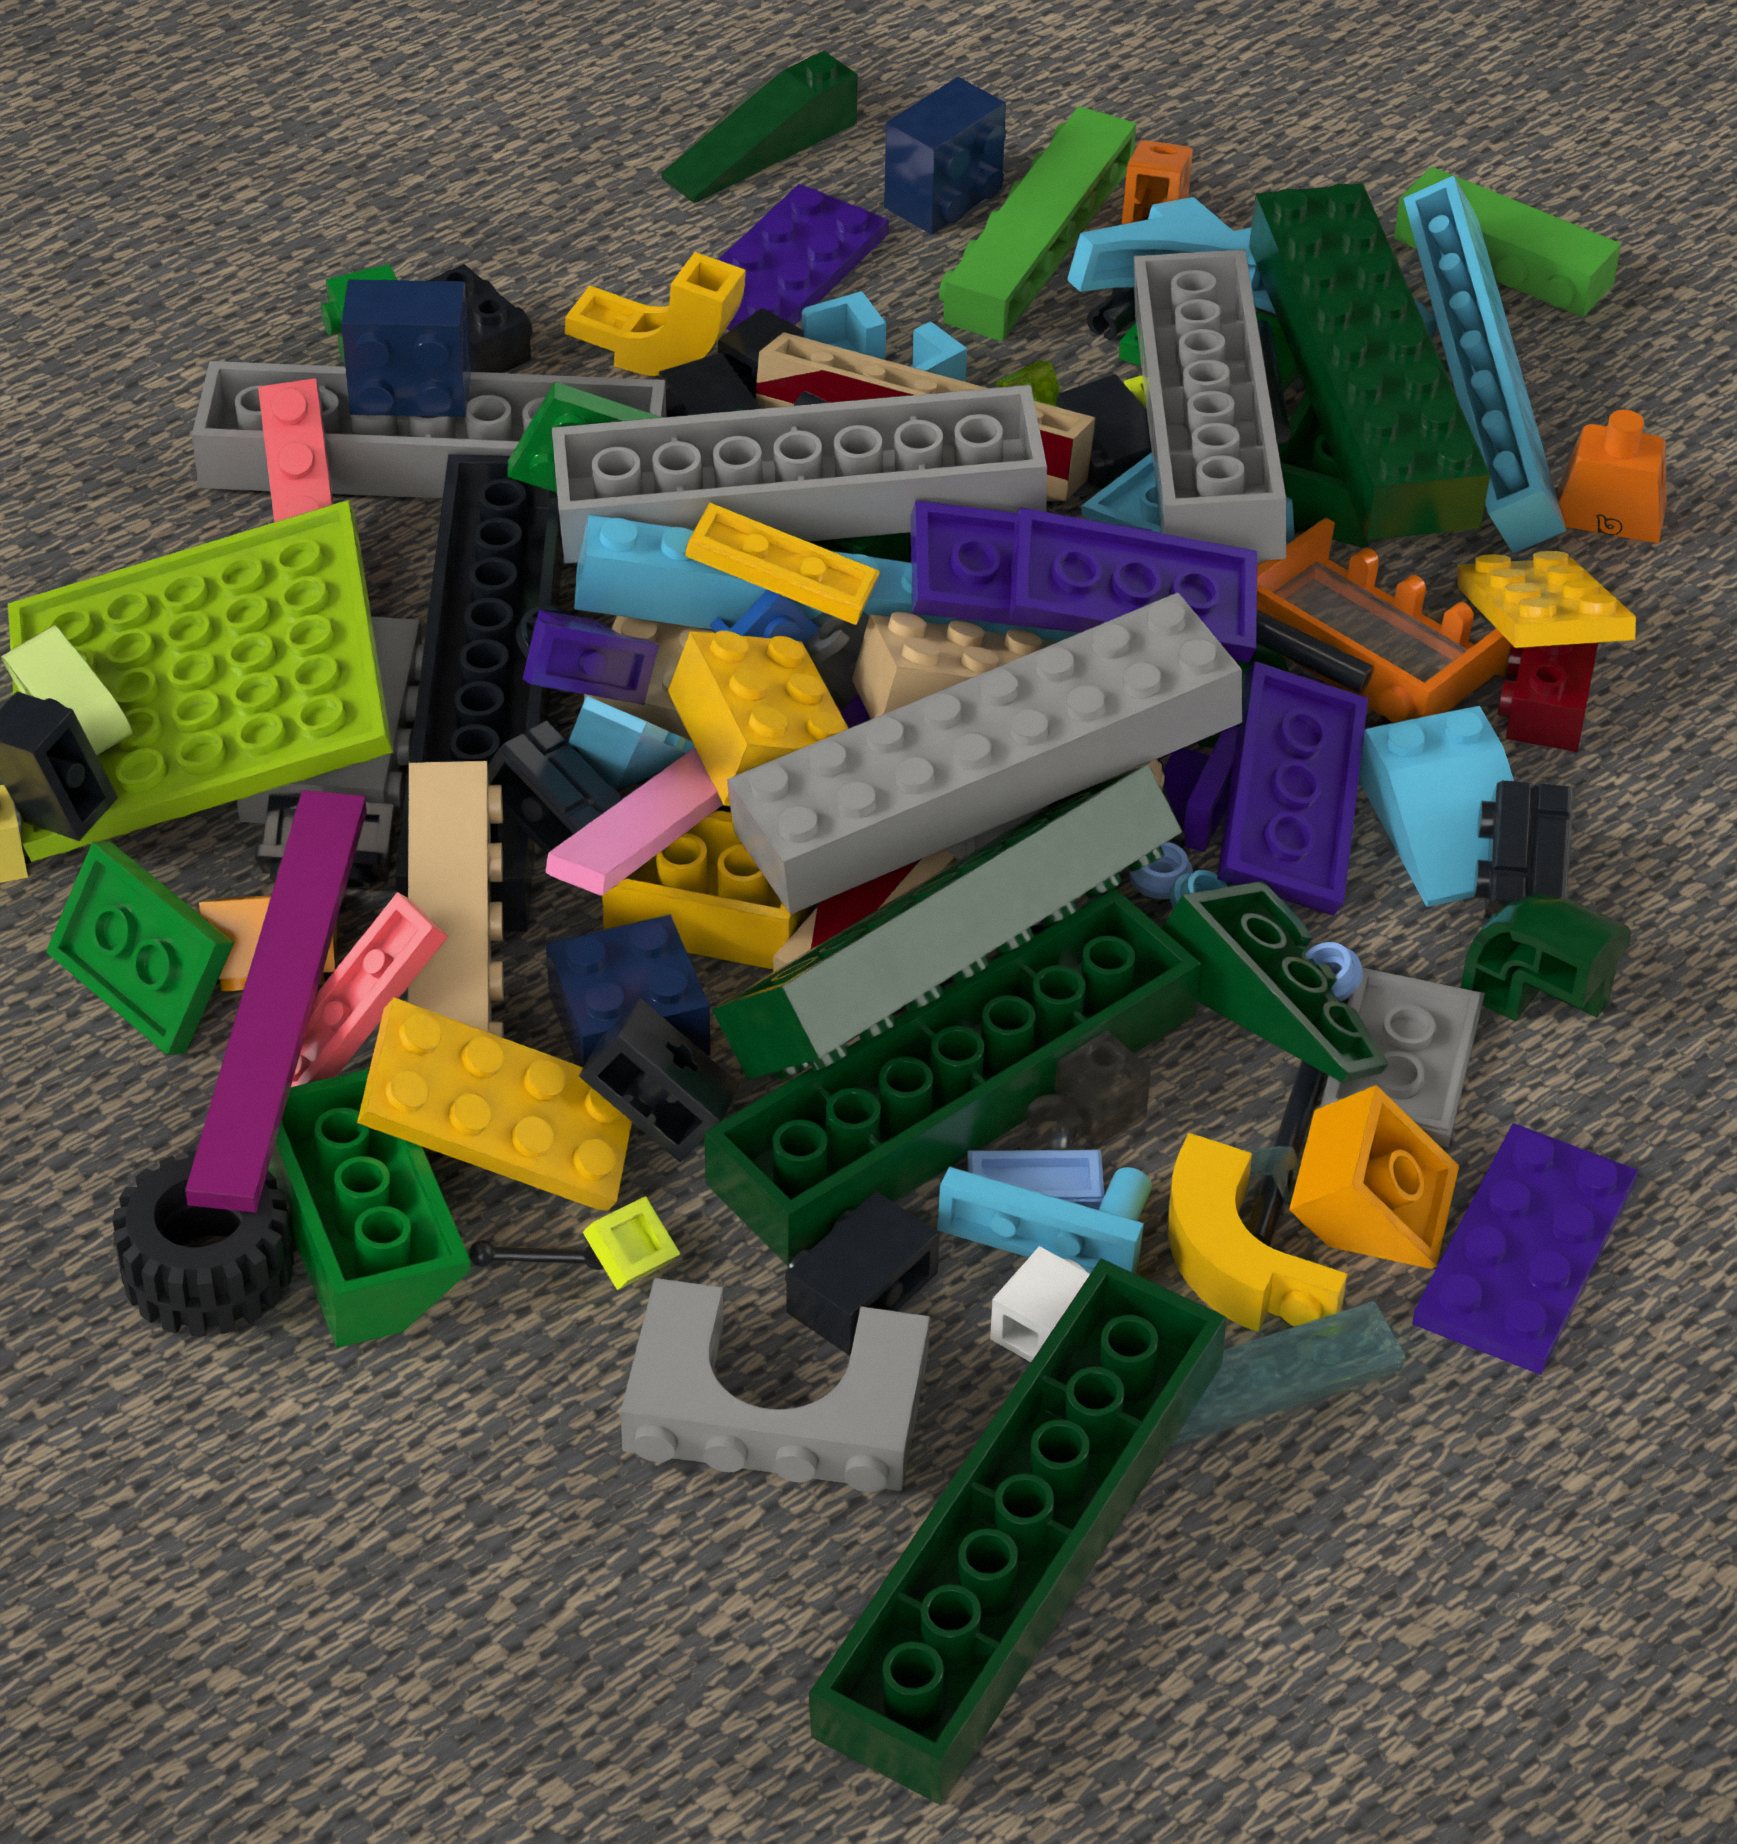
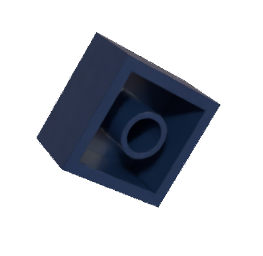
[884,77,1006,235]
[341,279,471,417]
[546,914,711,1067]

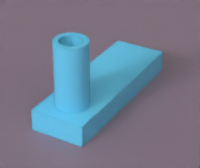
[937,1167,1152,1274]

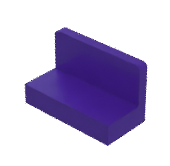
[1163,726,1238,852]

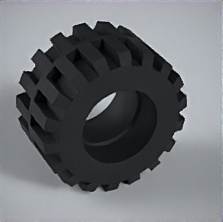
[113,1151,294,1336]

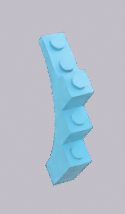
[1067,197,1437,340]

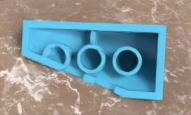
[568,696,695,790]

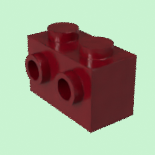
[1498,642,1599,752]

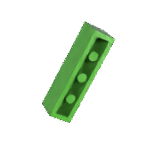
[1394,166,1621,317]

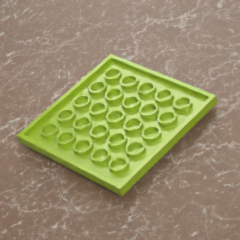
[8,500,393,862]

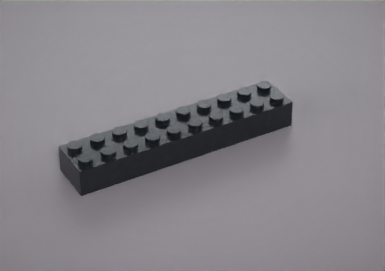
[395,454,563,931]

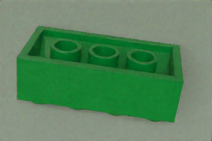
[268,1069,471,1349]

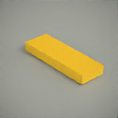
[685,502,880,625]

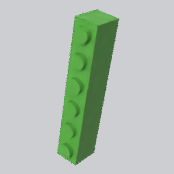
[939,106,1136,342]

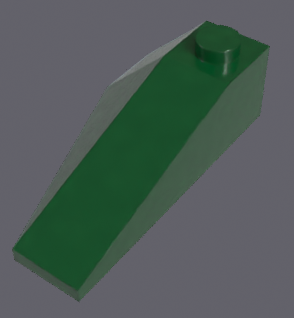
[661,51,858,204]
[1161,881,1388,1083]

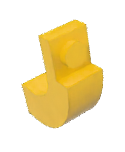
[565,252,746,376]
[1167,1133,1348,1334]

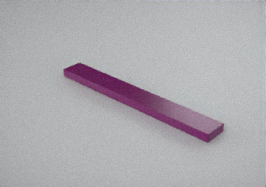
[185,790,367,1213]

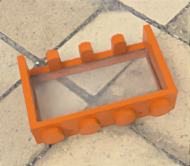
[1257,517,1511,723]

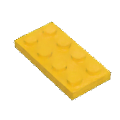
[1457,551,1636,648]
[357,997,632,1211]

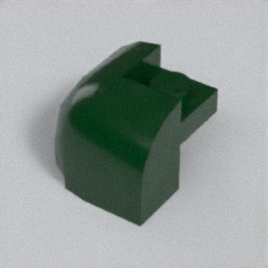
[1460,894,1631,1022]

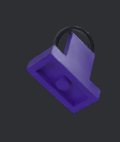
[516,606,659,705]

